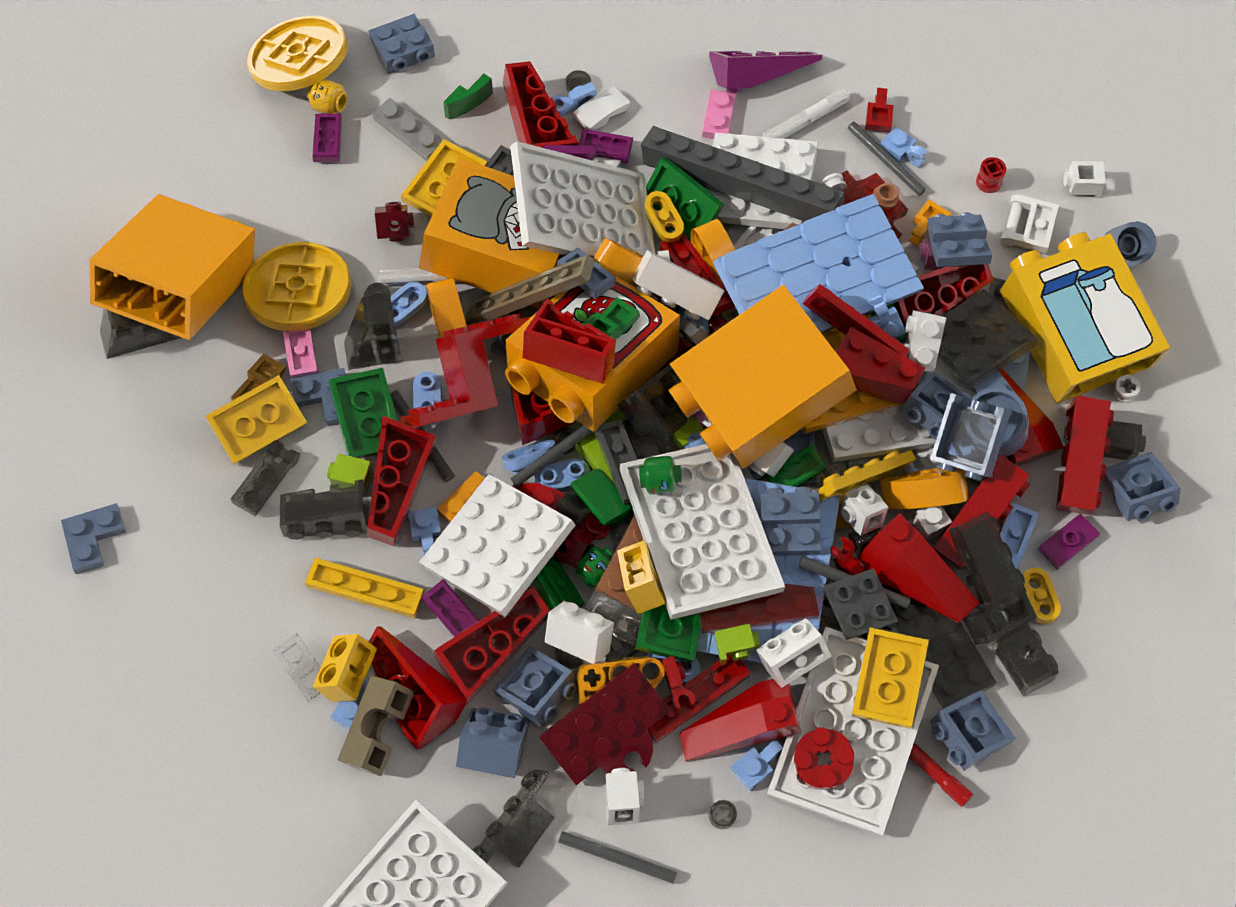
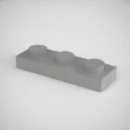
[372,98,443,161]

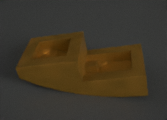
[231,353,286,401]

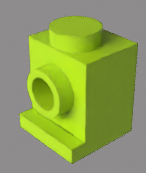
[714,624,760,665]

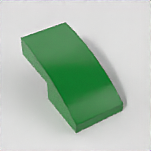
[443,73,493,119]
[587,297,640,340]

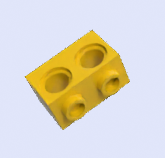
[617,540,666,614]
[313,634,377,702]

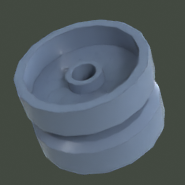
[964,388,1029,458]

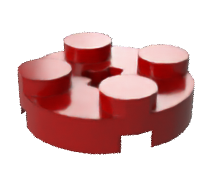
[794,727,854,790]

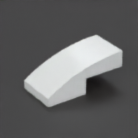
[572,87,631,130]

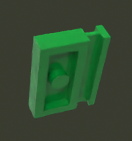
[531,557,586,611]

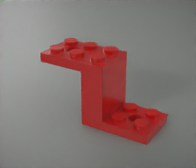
[400,313,531,427]

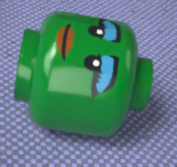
[639,456,682,495]
[575,546,613,589]

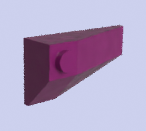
[709,51,822,93]

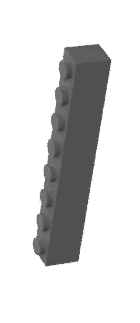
[641,126,844,222]

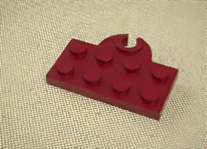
[539,663,671,785]

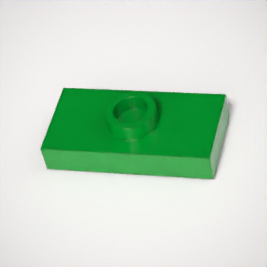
[764,444,828,487]

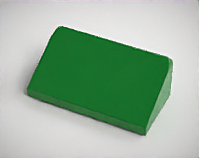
[570,468,632,525]

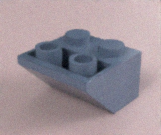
[456,707,530,778]

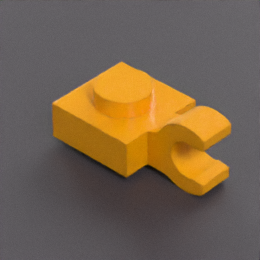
[909,199,951,247]

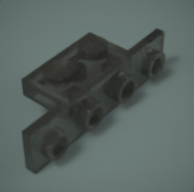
[472,769,555,867]

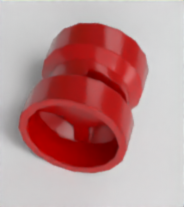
[976,157,1007,193]

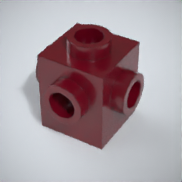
[375,202,414,242]
[553,521,598,568]

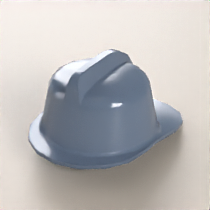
[1104,221,1157,268]

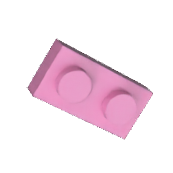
[702,90,736,139]
[283,329,318,378]

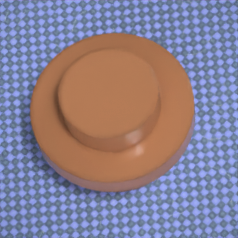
[873,183,899,209]

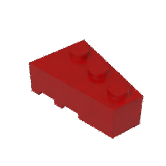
[522,299,616,384]
[836,327,925,404]

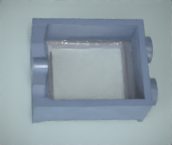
[930,393,1013,481]

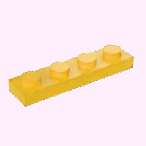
[816,450,916,502]
[305,557,425,619]

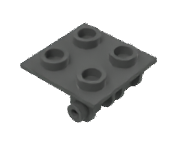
[823,569,898,640]

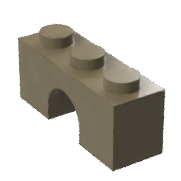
[337,676,414,776]

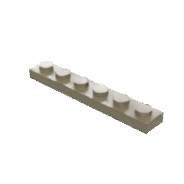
[465,254,595,325]

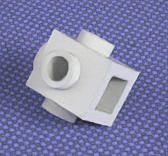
[840,484,889,536]

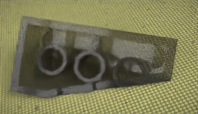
[617,346,693,438]

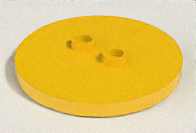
[247,16,348,91]
[242,242,351,332]

